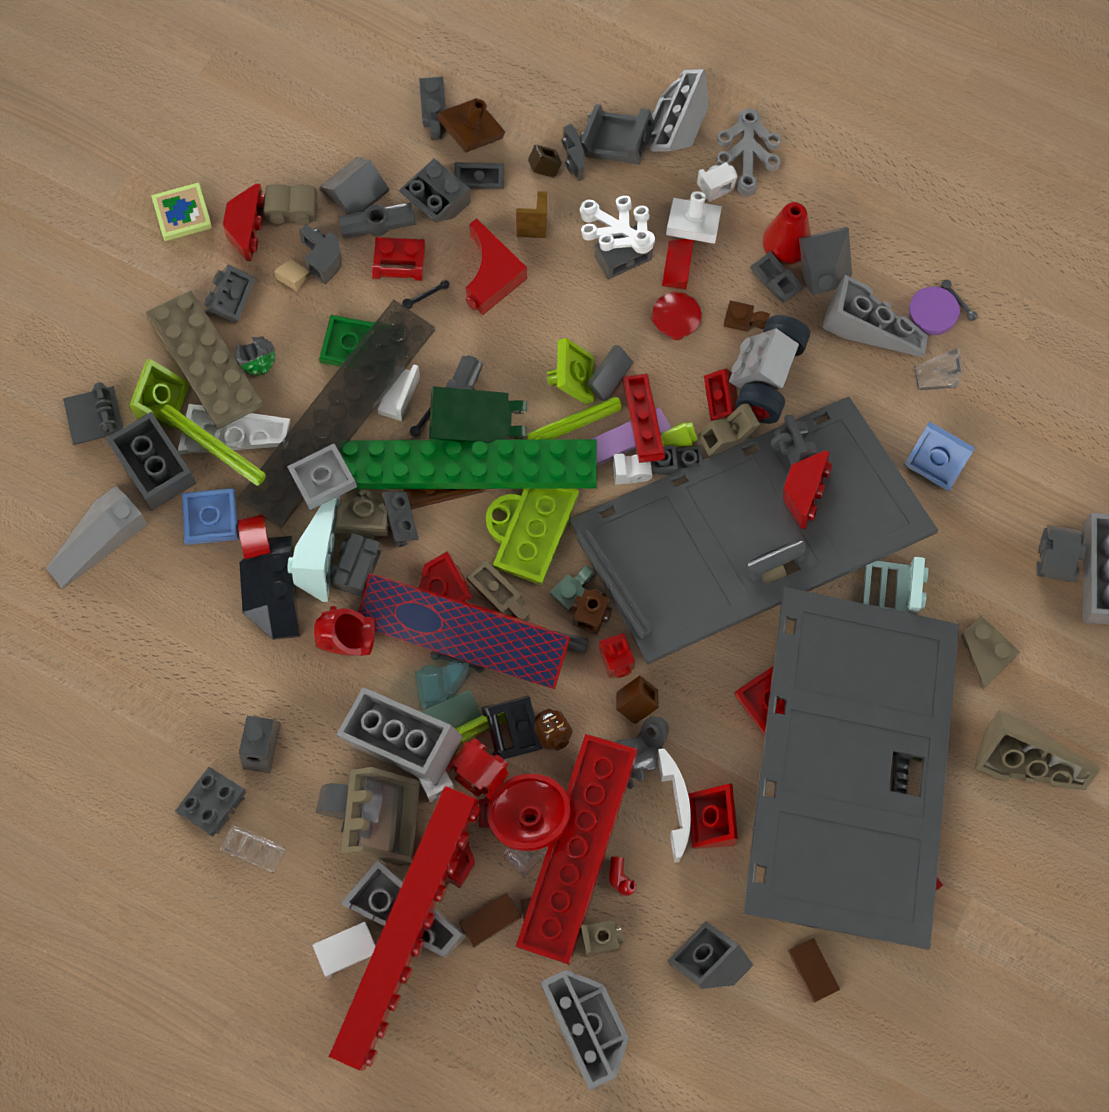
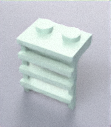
[862,557,928,615]

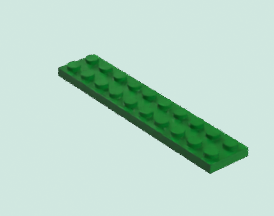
[338,439,597,489]

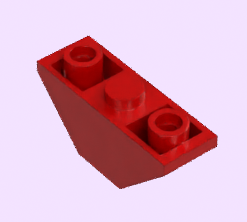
[222,183,265,261]
[783,450,833,530]

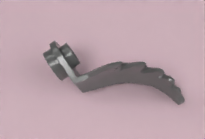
[616,716,669,793]

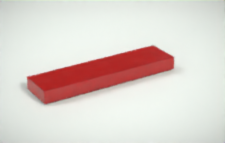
[623,374,665,463]

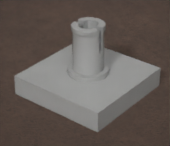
[287,444,357,510]

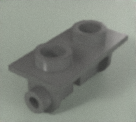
[382,492,419,547]

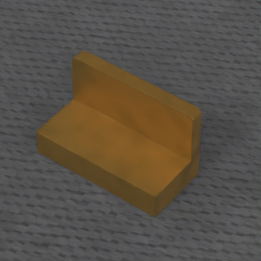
[516,191,547,238]

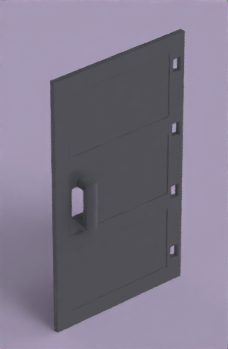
[569,396,938,665]
[743,587,959,950]

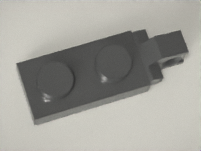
[419,77,446,140]

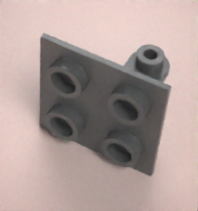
[63,382,123,445]
[175,767,246,837]

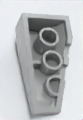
[822,275,928,357]
[46,486,148,589]

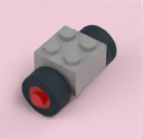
[729,315,810,424]

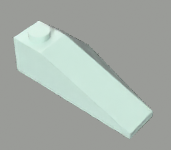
[288,496,340,602]

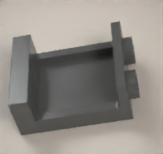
[580,103,655,165]

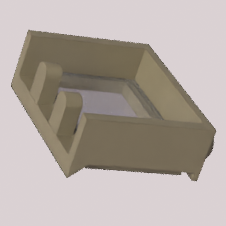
[341,767,420,865]

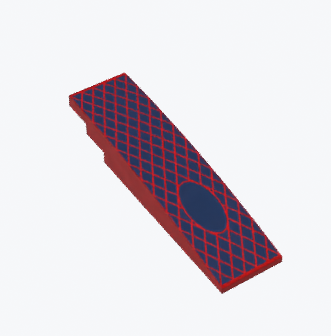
[358,573,571,689]

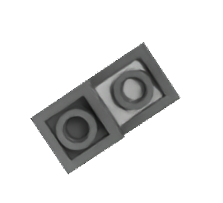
[561,123,584,181]
[651,445,704,475]

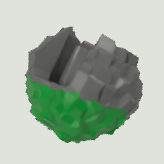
[235,336,276,376]

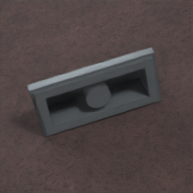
[455,162,504,189]

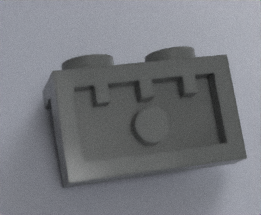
[204,264,255,324]

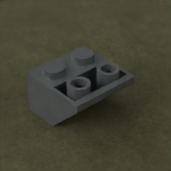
[399,158,471,222]

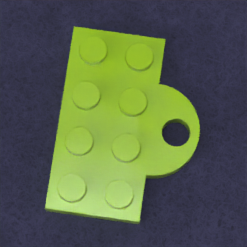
[486,489,579,586]

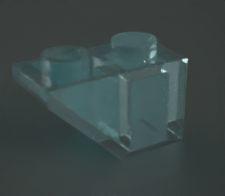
[415,661,470,709]

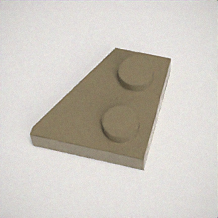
[961,616,1020,689]

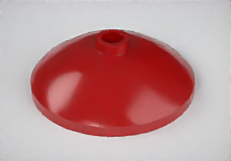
[487,773,571,851]

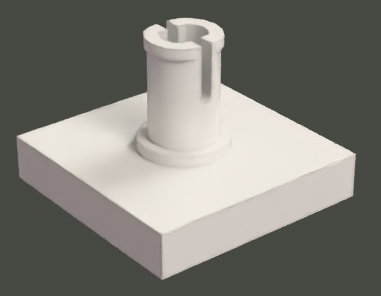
[666,191,722,244]

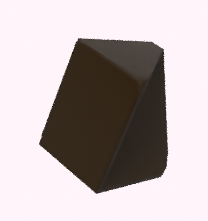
[528,144,562,177]

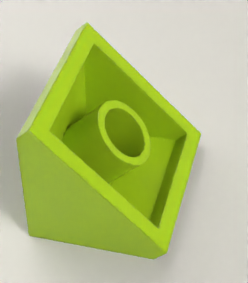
[130,359,190,428]

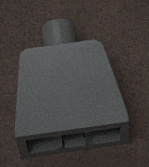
[239,716,281,773]

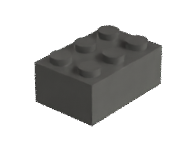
[106,412,197,511]

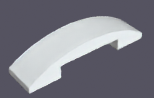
[657,749,691,863]

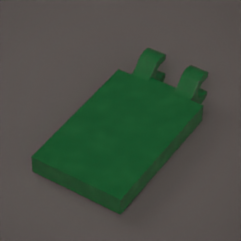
[429,386,527,442]

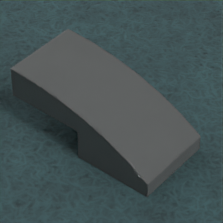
[750,252,804,303]

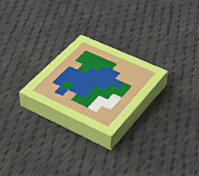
[151,183,212,241]

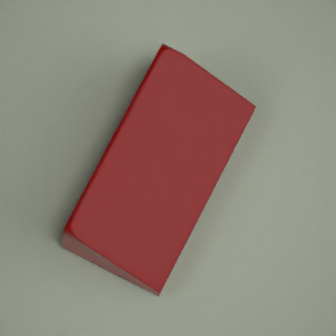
[662,238,694,290]
[704,368,738,421]

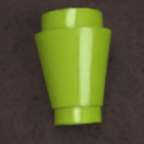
[661,421,698,448]

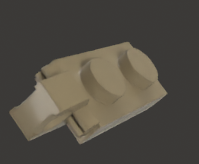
[466,560,530,622]

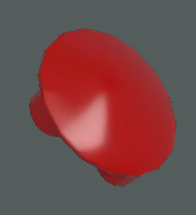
[651,292,702,341]

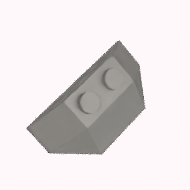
[648,69,708,152]
[540,970,629,1090]

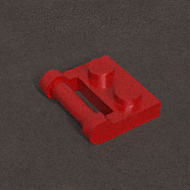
[372,237,425,281]

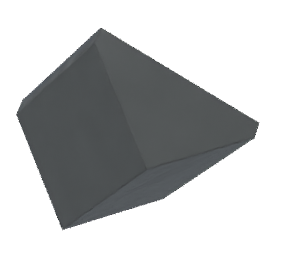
[320,157,389,215]

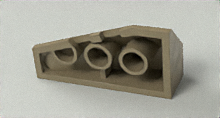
[975,710,1100,790]

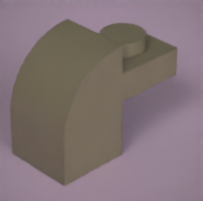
[698,403,760,456]

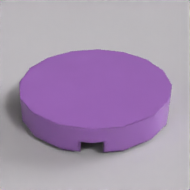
[908,287,960,335]

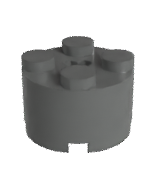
[1036,525,1086,583]

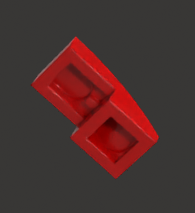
[237,514,271,559]

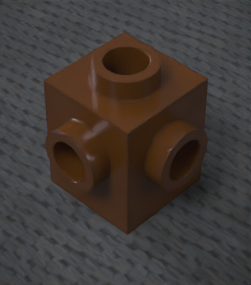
[572,589,612,635]

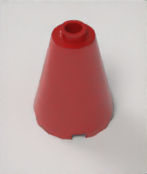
[763,202,811,264]

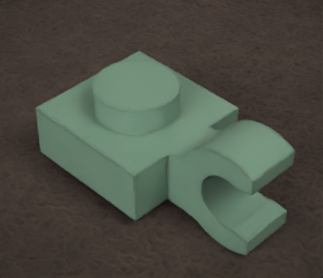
[550,565,595,612]

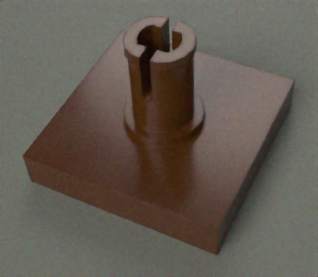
[437,98,505,153]

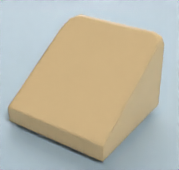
[274,259,311,292]

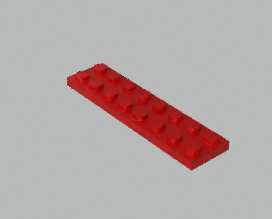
[515,734,638,965]

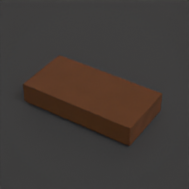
[459,893,522,948]
[788,938,840,1003]

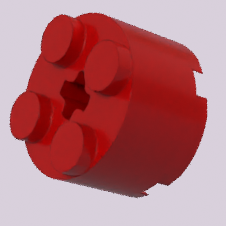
[446,738,509,802]

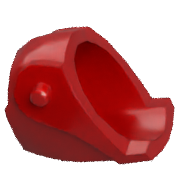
[314,606,375,656]

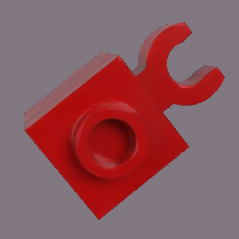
[598,633,635,678]

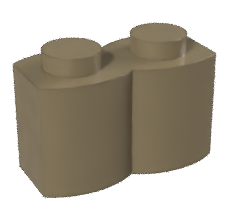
[264,184,318,225]

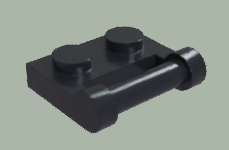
[482,695,542,759]

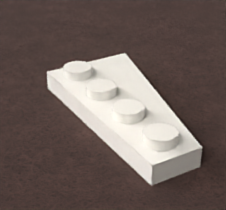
[178,404,291,455]

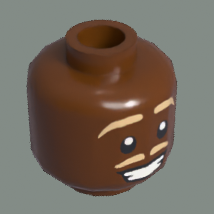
[535,709,573,750]

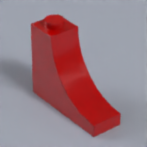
[466,218,527,315]

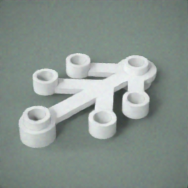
[580,196,655,253]

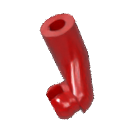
[609,857,637,896]

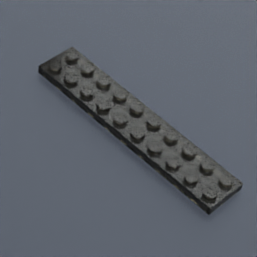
[238,299,435,529]

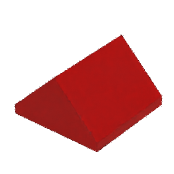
[688,783,738,849]

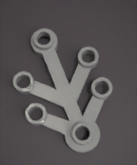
[716,109,781,197]

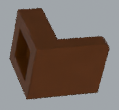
[616,675,659,724]

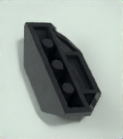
[239,536,300,640]

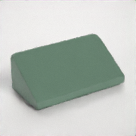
[421,690,481,728]

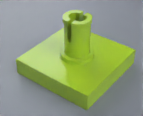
[547,338,595,405]

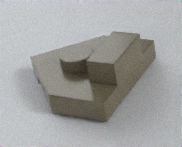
[334,489,389,540]

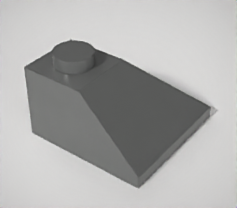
[799,227,852,295]
[668,921,753,989]

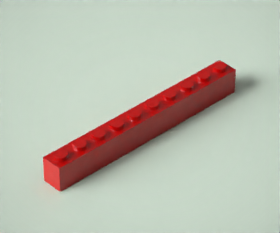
[328,786,481,1071]

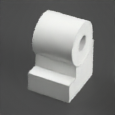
[613,454,653,485]

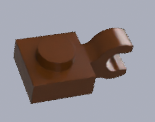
[724,300,770,332]

